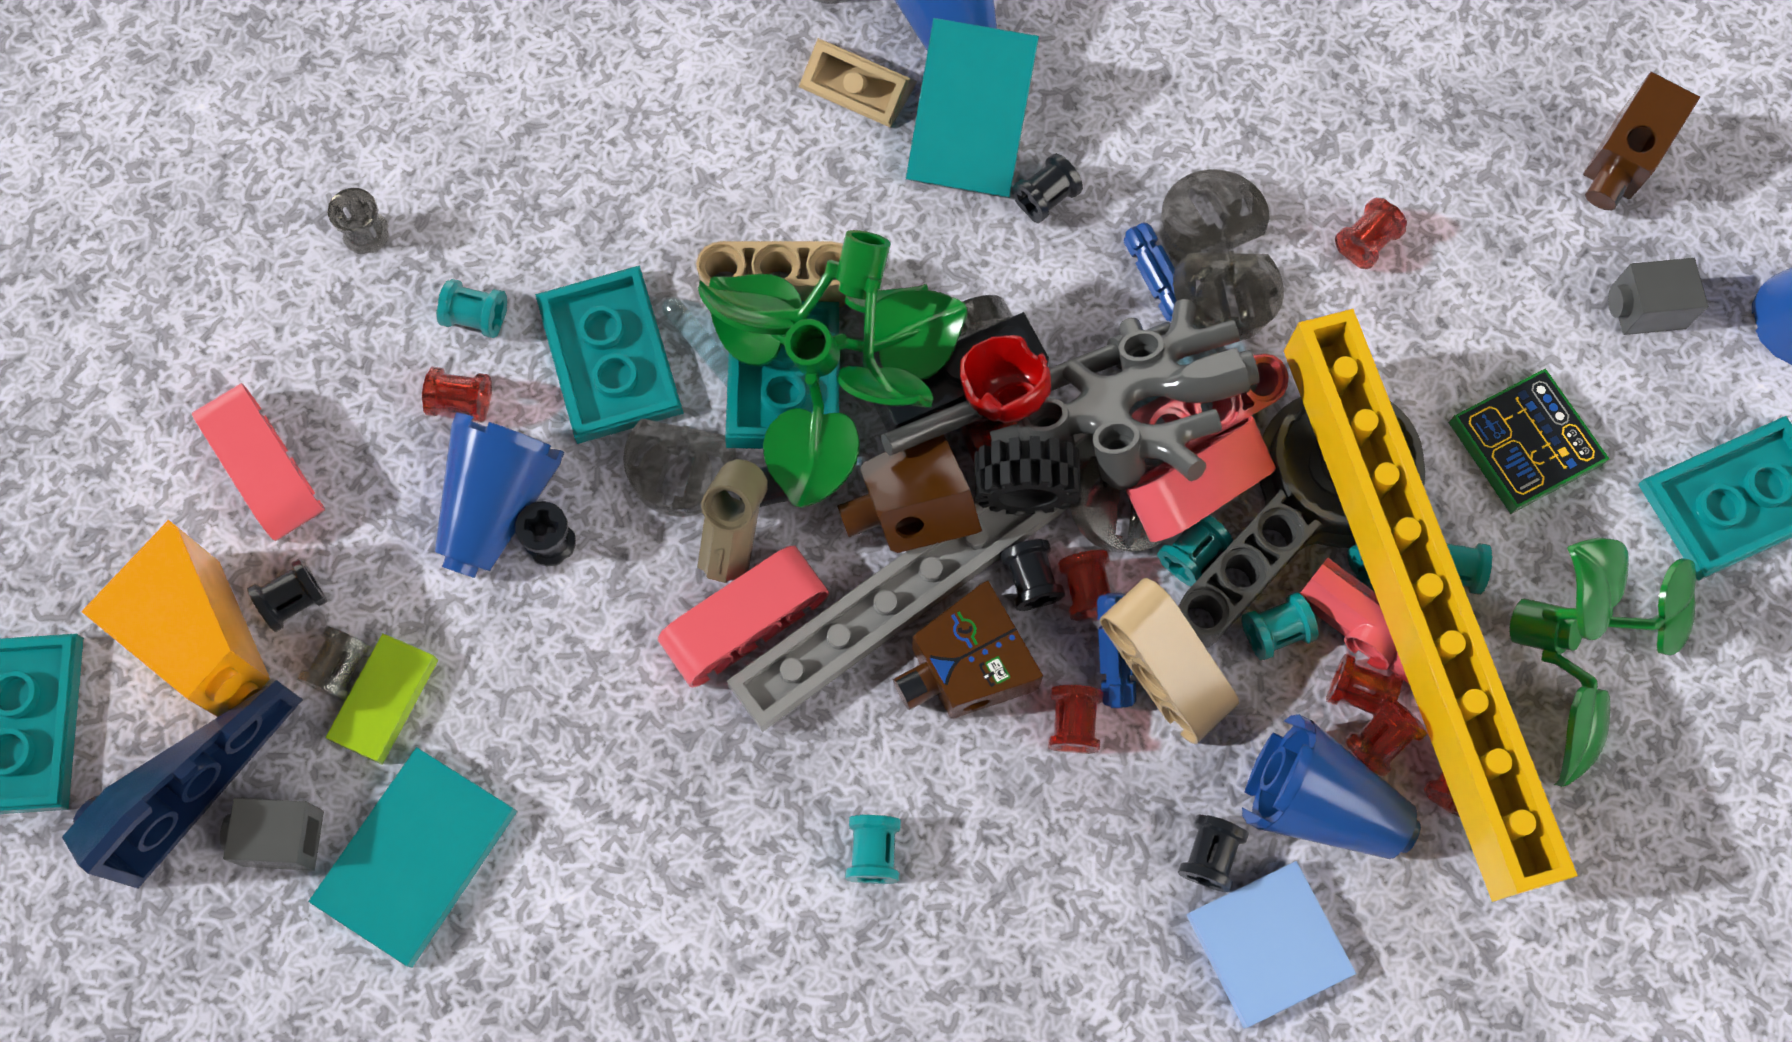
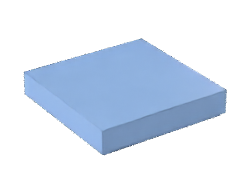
[1186,861,1356,1029]

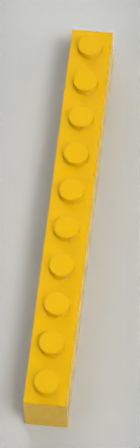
[1284,309,1578,902]

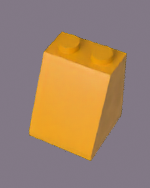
[81,520,270,717]

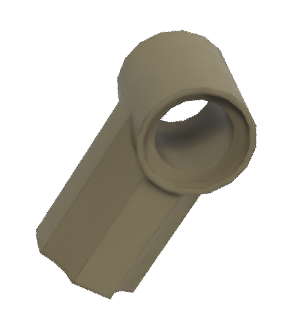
[697,459,768,583]

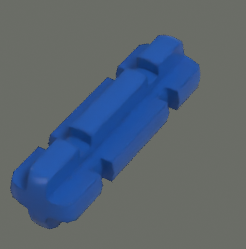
[1124,222,1193,322]
[1097,593,1137,708]

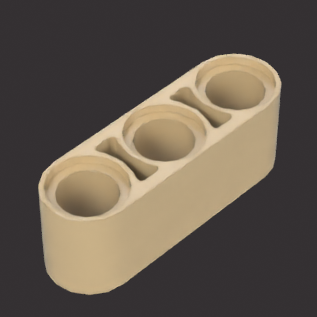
[696,241,846,307]
[1100,578,1239,744]

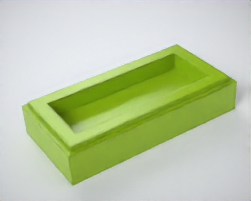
[325,633,438,765]

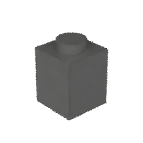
[1608,257,1709,335]
[220,798,324,871]

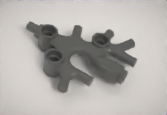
[990,299,1259,490]

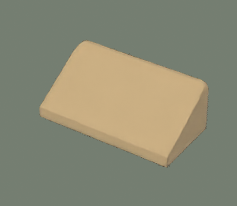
[799,38,917,128]

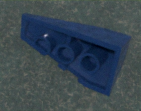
[62,680,303,889]

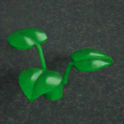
[698,230,933,407]
[709,274,968,508]
[1509,538,1696,787]

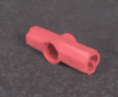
[1300,557,1410,685]

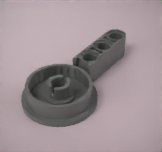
[1178,397,1425,648]

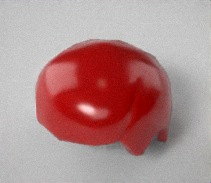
[960,335,1051,423]

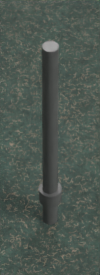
[881,322,1171,456]

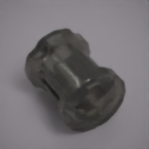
[327,188,389,254]
[297,626,373,702]

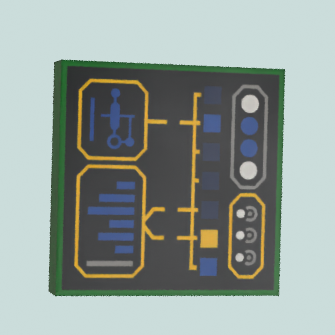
[1448,368,1609,514]

